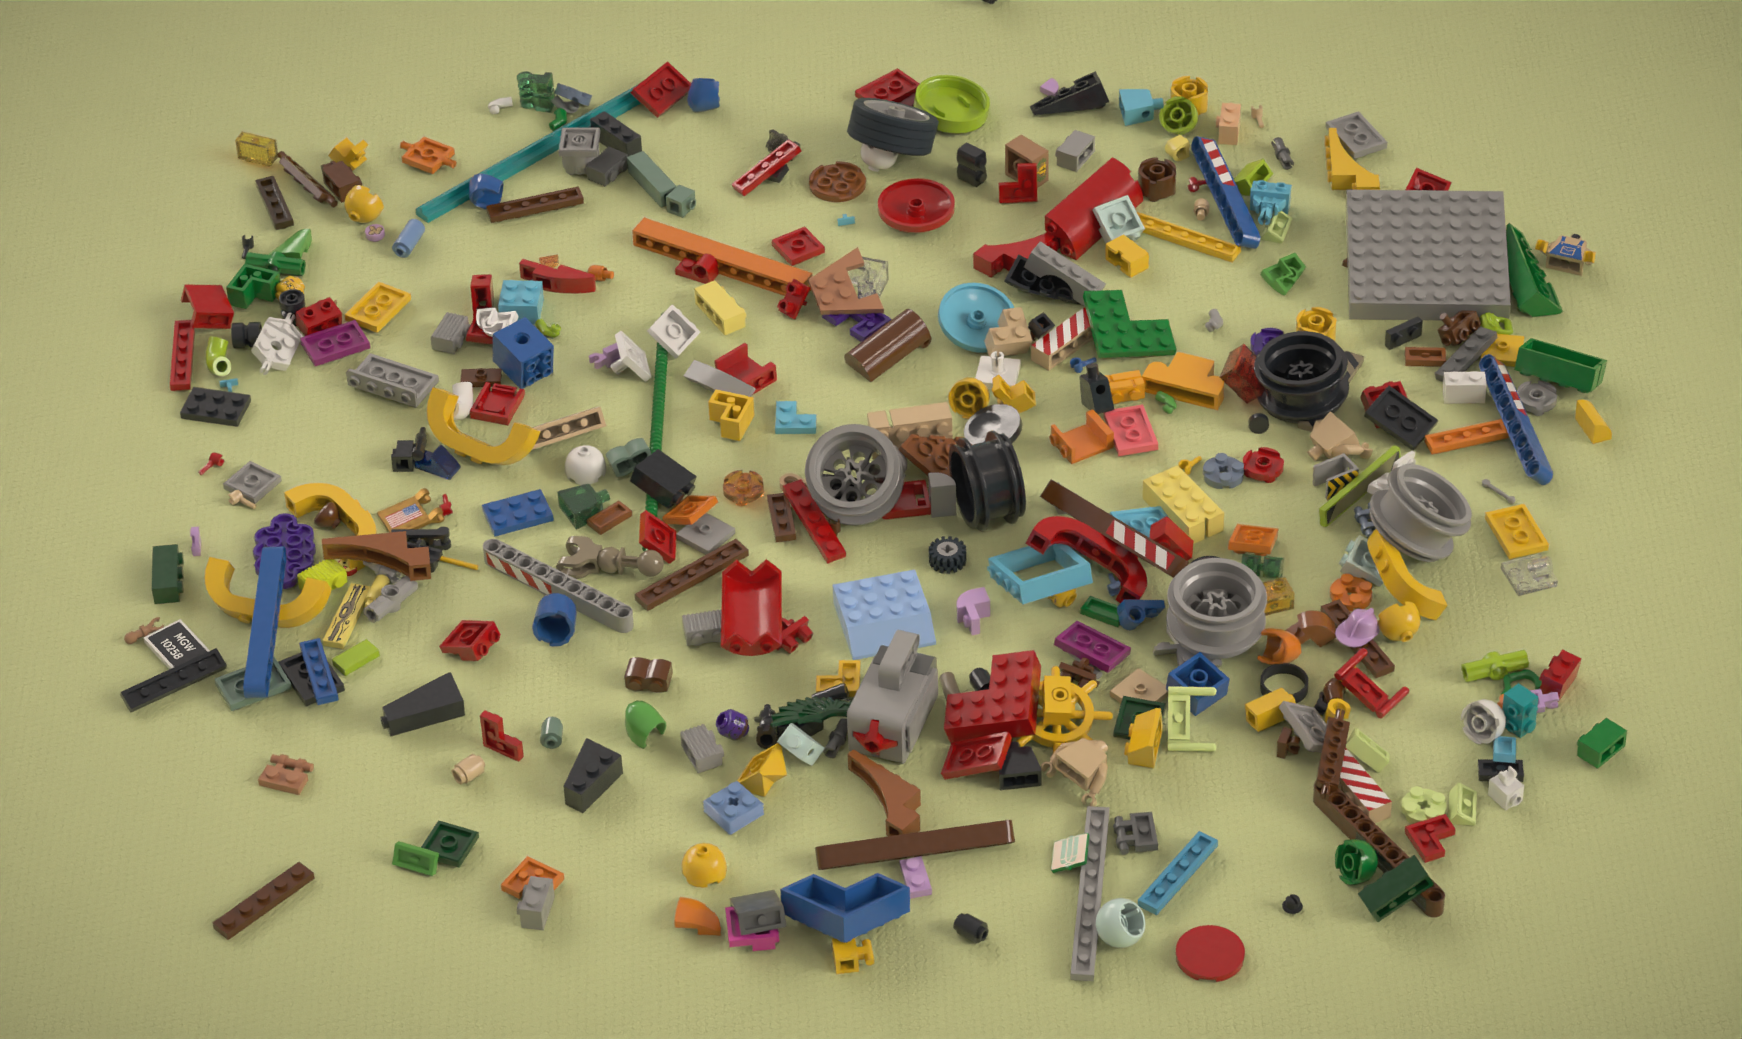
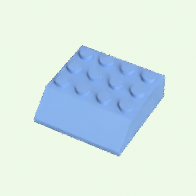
[833,569,936,660]

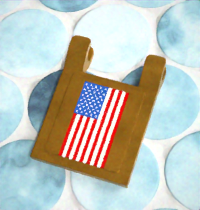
[377,488,445,533]

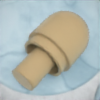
[1194,198,1209,221]

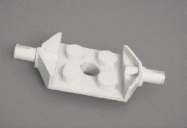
[251,313,303,375]

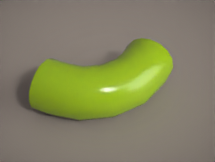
[206,336,231,377]

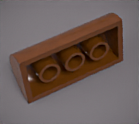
[844,309,931,382]

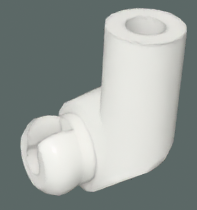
[488,97,513,114]

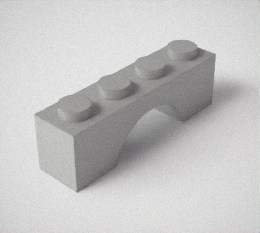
[1024,242,1106,306]

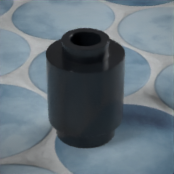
[969,668,990,691]
[953,913,989,943]

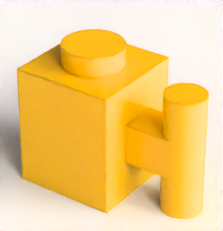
[832,938,875,974]

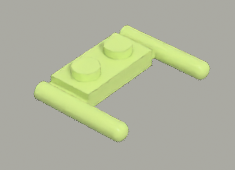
[1168,686,1217,752]

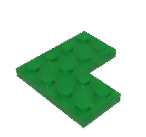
[1083,290,1177,358]

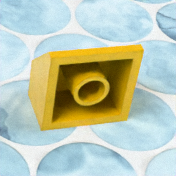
[1124,708,1163,768]

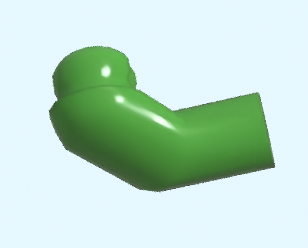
[1155,391,1177,414]

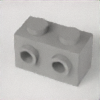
[517,876,555,930]

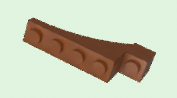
[322,531,431,581]
[848,749,921,836]

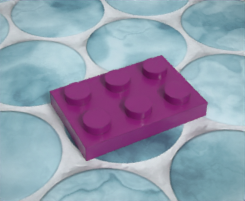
[300,320,370,367]
[1054,621,1131,673]

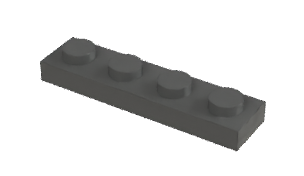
[1435,327,1498,382]

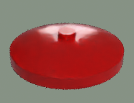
[878,178,955,233]

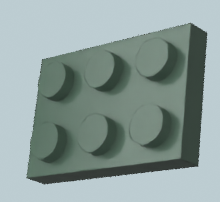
[215,657,292,711]

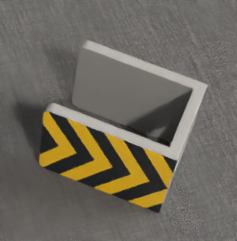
[1313,453,1359,500]

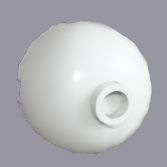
[861,143,898,172]
[565,445,606,485]
[1461,699,1506,744]

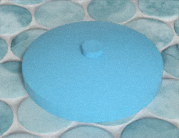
[938,283,1014,353]

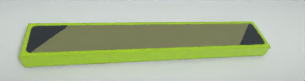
[1319,445,1401,527]

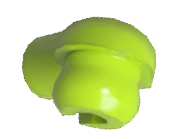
[535,319,561,338]

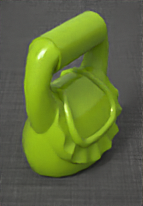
[1479,312,1513,335]

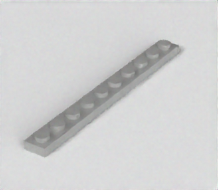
[1071,806,1110,981]

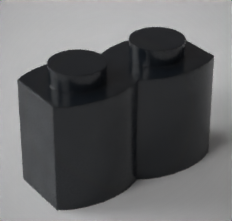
[956,142,987,187]

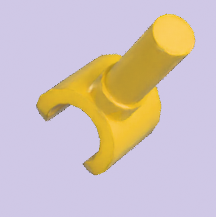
[1178,456,1202,475]

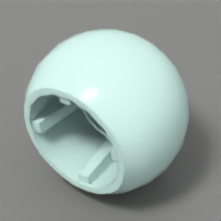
[1096,898,1145,948]

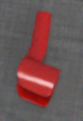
[1188,177,1207,192]
[198,452,224,475]
[439,494,453,516]

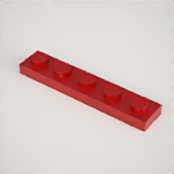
[170,320,195,391]
[782,479,846,564]

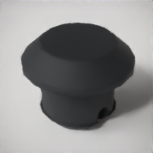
[1282,894,1303,914]

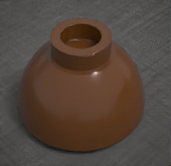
[314,502,342,529]

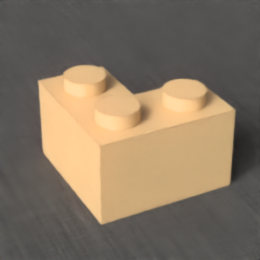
[984,307,1032,357]

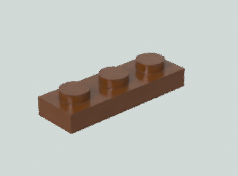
[767,493,796,542]

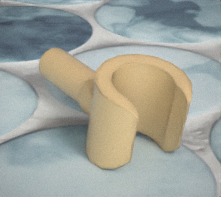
[1251,105,1264,128]
[228,490,256,509]

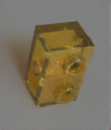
[1263,577,1295,616]

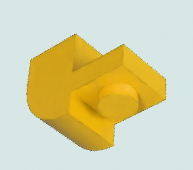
[328,137,368,171]
[992,375,1036,413]

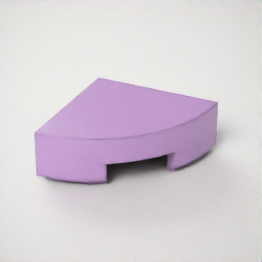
[1040,78,1059,96]
[190,527,201,556]

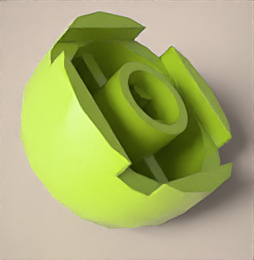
[1159,96,1198,135]

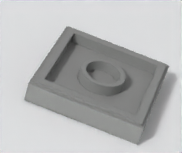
[223,461,282,504]

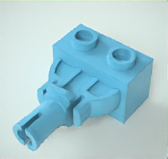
[1250,180,1292,225]

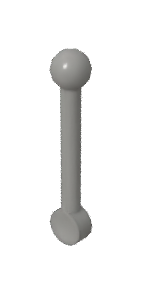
[1482,479,1515,504]

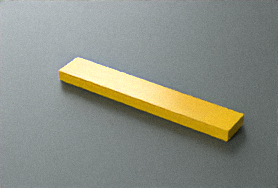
[1137,212,1241,262]

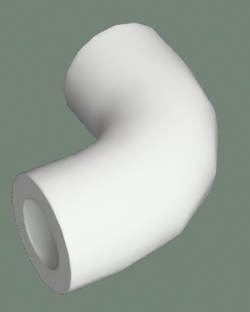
[452,382,473,420]

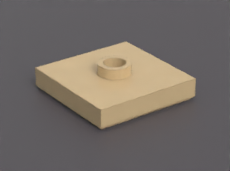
[1110,668,1168,703]

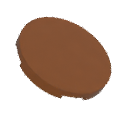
[809,161,866,202]

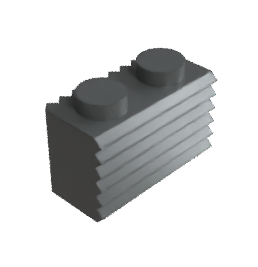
[586,146,628,187]

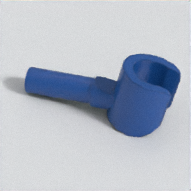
[1070,357,1097,373]

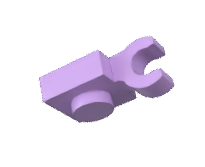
[589,343,621,369]
[1530,689,1559,713]

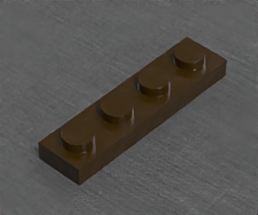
[255,176,294,230]

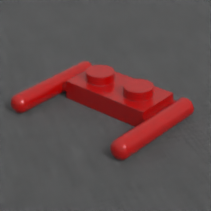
[1334,648,1409,719]

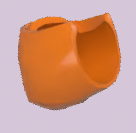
[1257,628,1302,665]

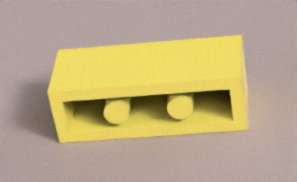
[694,280,746,335]

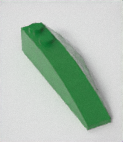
[1506,223,1563,317]

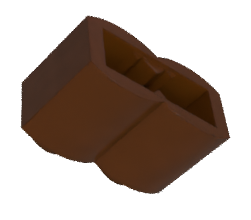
[624,657,673,693]

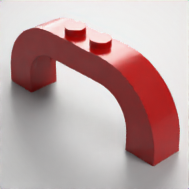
[1025,516,1147,603]

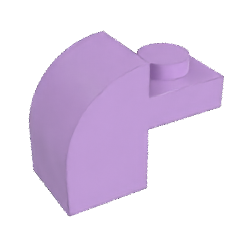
[957,587,990,635]

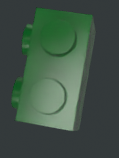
[1577,718,1627,769]

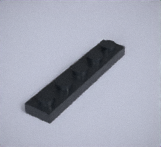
[120,648,227,713]

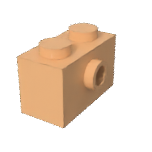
[1216,103,1241,145]

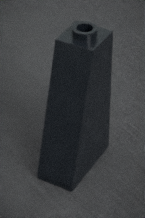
[380,672,465,737]

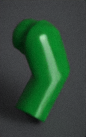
[549,108,567,131]

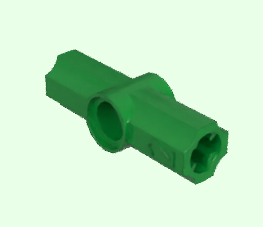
[245,251,306,276]

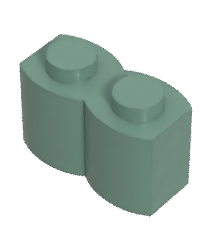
[606,438,651,477]

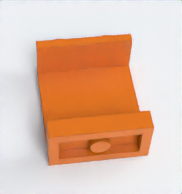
[1049,409,1114,464]

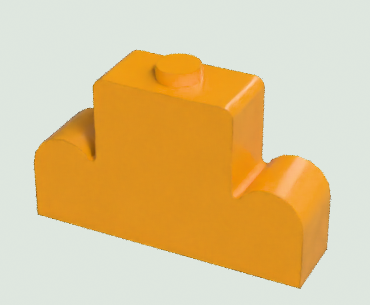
[1142,352,1224,410]

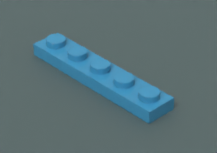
[1138,831,1218,915]

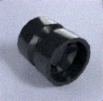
[279,289,306,326]
[231,322,262,348]

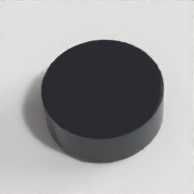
[1248,413,1269,434]

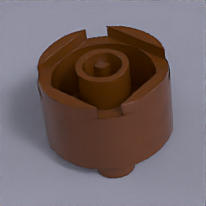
[1138,157,1176,202]

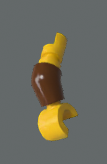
[1323,666,1356,724]

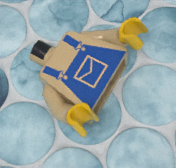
[1535,234,1596,276]

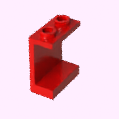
[181,284,234,329]
[714,343,777,395]

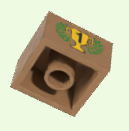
[1005,135,1049,188]

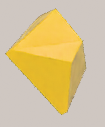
[737,743,787,797]

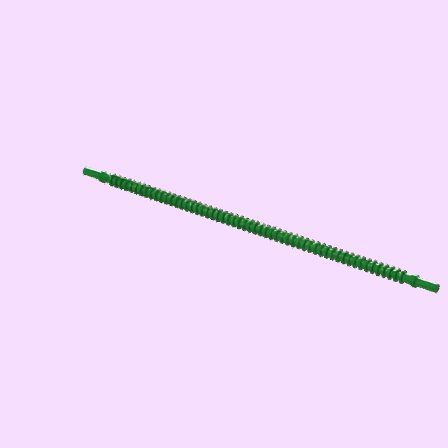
[642,312,668,551]

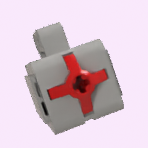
[847,630,938,764]

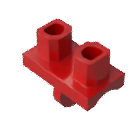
[777,279,811,320]
[776,616,813,654]

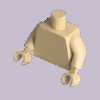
[1307,411,1373,461]
[1041,738,1108,807]

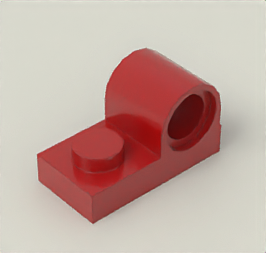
[675,253,719,284]

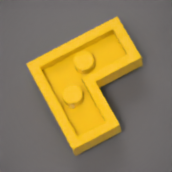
[816,660,861,697]

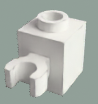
[1488,766,1524,811]

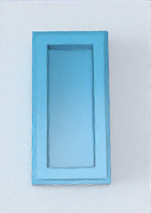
[1493,736,1516,763]

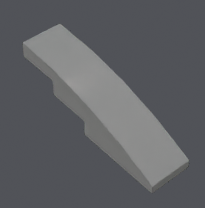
[684,360,756,397]

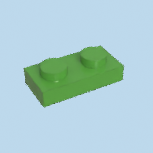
[392,841,439,876]

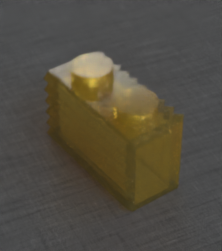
[235,132,278,167]

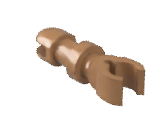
[124,617,164,644]

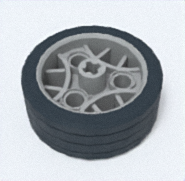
[847,98,939,156]

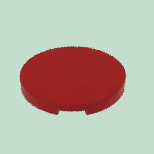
[1176,925,1245,982]

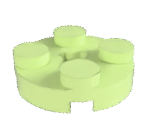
[1401,786,1446,824]

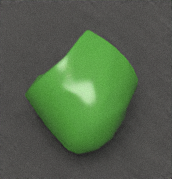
[625,700,667,749]

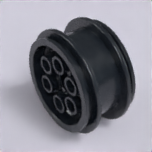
[1254,331,1349,423]
[949,430,1026,531]

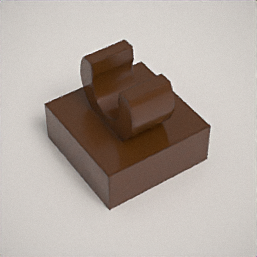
[1277,727,1301,759]

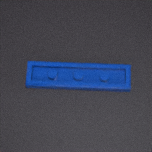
[299,638,339,705]

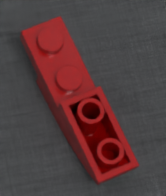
[519,259,596,294]

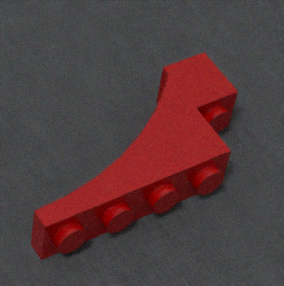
[973,232,1060,278]

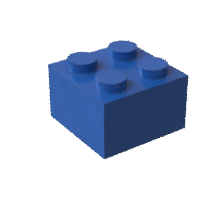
[1166,652,1230,716]

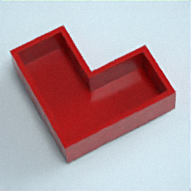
[944,650,1041,743]

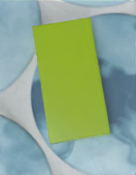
[332,639,380,676]

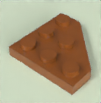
[898,434,972,477]

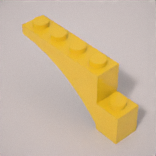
[1324,128,1380,190]

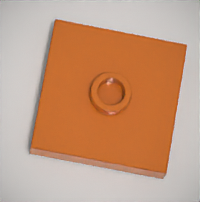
[662,495,718,525]

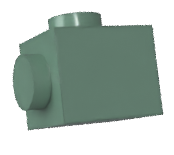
[666,185,696,218]

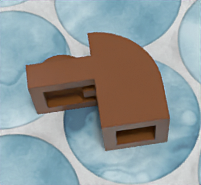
[1285,610,1336,647]

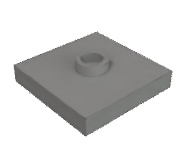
[676,513,735,555]

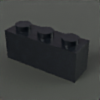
[590,111,642,157]

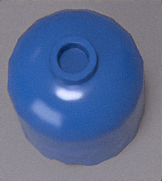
[532,593,577,647]

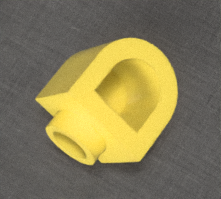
[1165,135,1190,161]

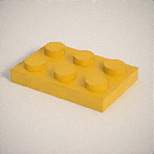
[345,282,411,333]
[1485,504,1549,559]

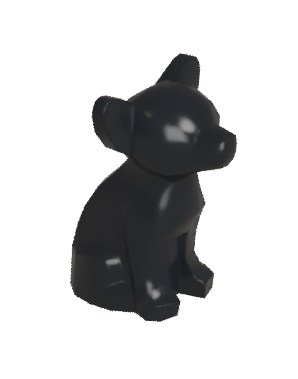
[754,704,778,749]

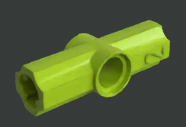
[1461,650,1529,682]

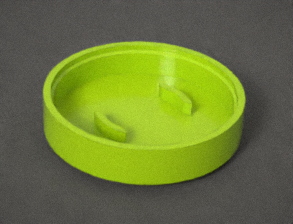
[914,75,990,133]

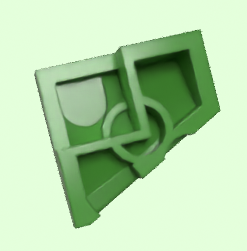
[268,229,312,259]
[1260,253,1306,295]

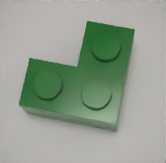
[226,264,281,309]

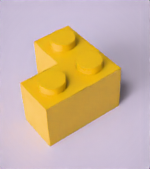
[708,389,755,441]

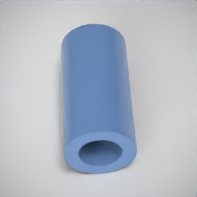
[392,219,425,258]

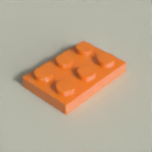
[1228,524,1279,556]

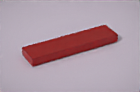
[731,139,802,196]

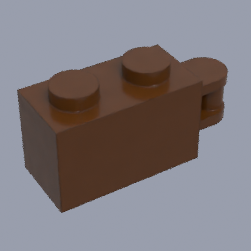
[321,160,362,203]

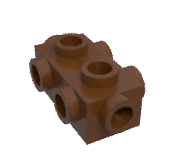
[1437,310,1481,346]

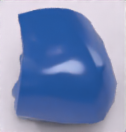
[687,78,720,112]
[469,173,504,209]

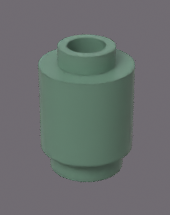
[540,716,563,749]

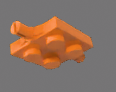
[400,137,457,174]

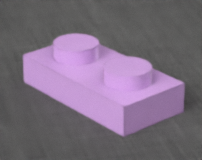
[900,856,932,899]

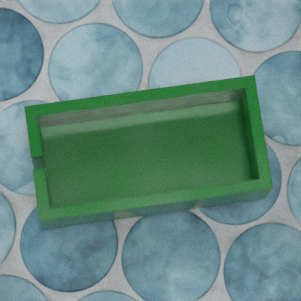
[1514,338,1607,393]

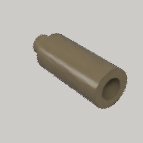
[939,672,960,702]

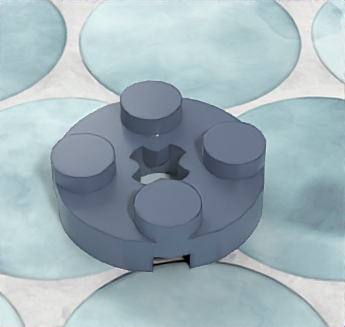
[554,83,592,106]
[1203,453,1244,489]

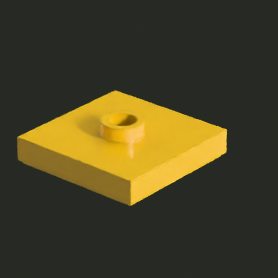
[1481,334,1524,367]

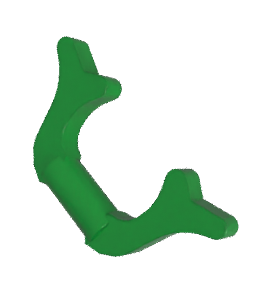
[1501,669,1542,694]

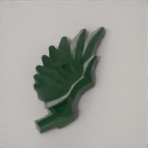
[770,697,854,727]

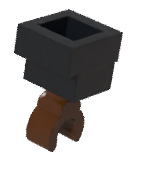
[1028,312,1055,341]

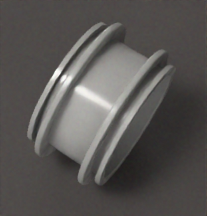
[805,424,904,525]
[1370,464,1472,562]
[1166,558,1267,659]

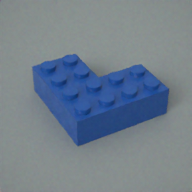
[780,873,910,943]

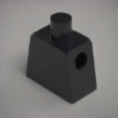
[1079,363,1114,414]
[999,741,1042,791]

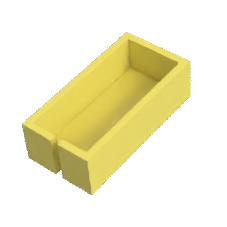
[1143,465,1224,544]

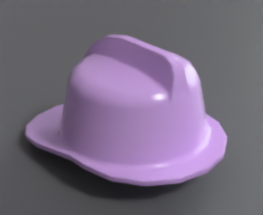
[1335,608,1379,647]

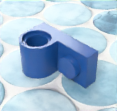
[1117,600,1165,631]

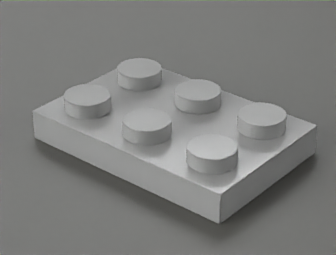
[1326,111,1388,159]
[1278,701,1326,753]

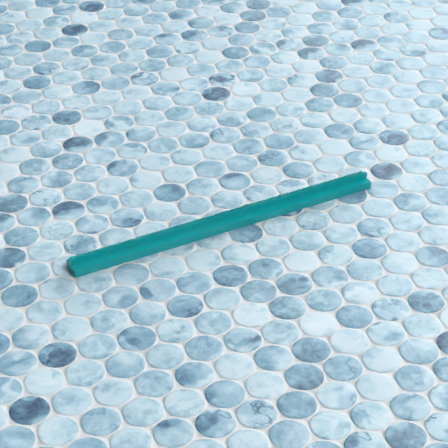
[415,85,641,223]

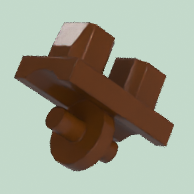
[1059,657,1100,694]

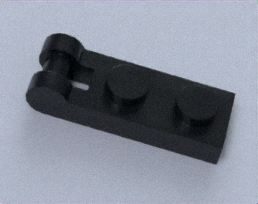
[391,527,451,550]

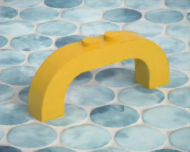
[427,387,541,465]
[284,483,377,571]
[1367,528,1448,620]
[205,557,332,628]

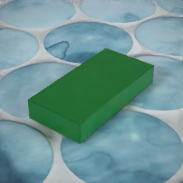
[1080,596,1120,628]

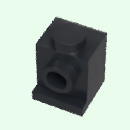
[391,440,415,472]

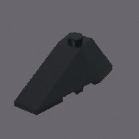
[1030,71,1109,115]
[1004,254,1081,305]

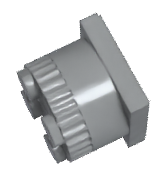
[559,128,600,175]

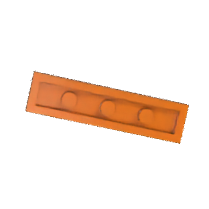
[1424,419,1509,454]

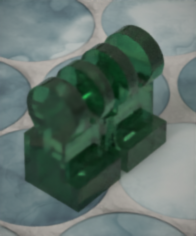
[517,71,555,113]
[1241,553,1284,579]

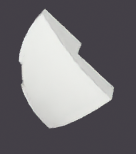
[476,308,519,337]

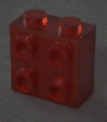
[1220,344,1264,404]

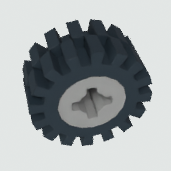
[929,536,967,574]

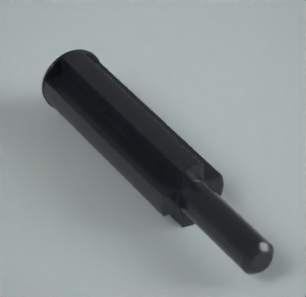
[412,427,427,461]

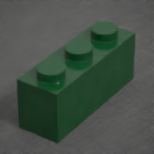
[152,544,184,604]
[1358,855,1434,922]

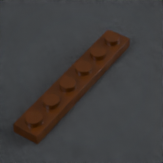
[635,539,749,611]

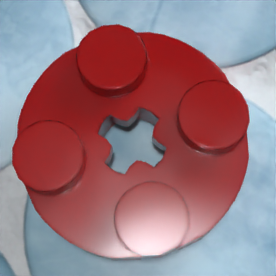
[1243,447,1284,483]

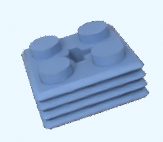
[703,781,764,835]

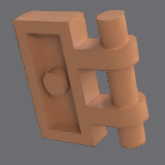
[258,754,314,795]

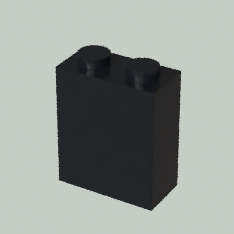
[630,449,697,509]

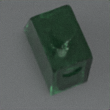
[557,484,610,530]

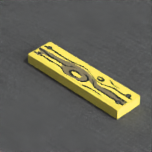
[323,583,371,649]

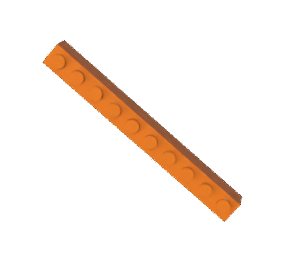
[632,217,813,296]

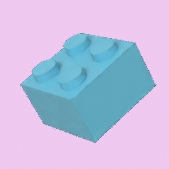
[498,280,544,324]

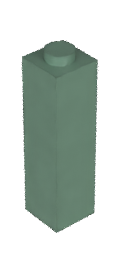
[627,151,677,208]

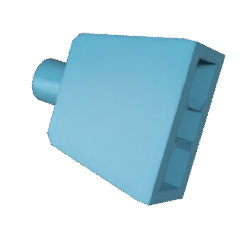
[1119,89,1164,126]

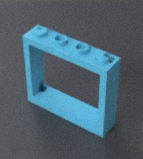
[987,544,1093,604]

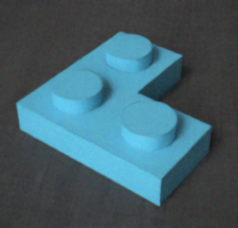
[775,401,817,434]

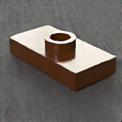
[460,368,502,387]

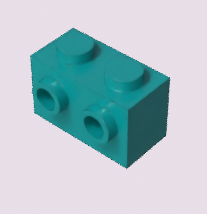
[1502,683,1538,738]

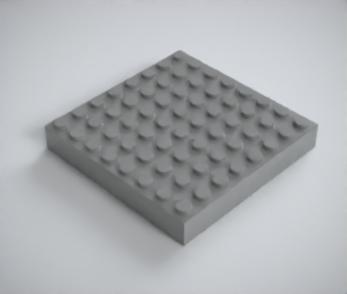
[1346,190,1511,320]

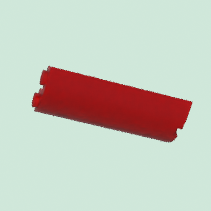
[1045,157,1143,260]
[721,559,782,656]

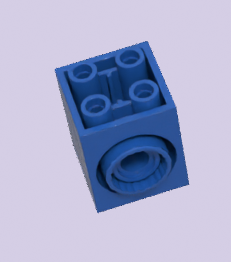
[493,317,554,389]

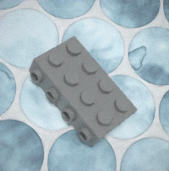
[346,353,439,407]

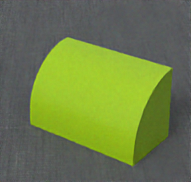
[1234,158,1273,196]

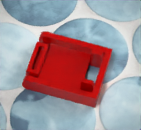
[470,382,525,426]
[882,480,931,520]

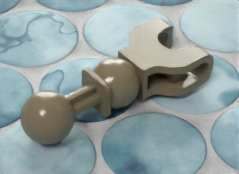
[556,536,664,579]

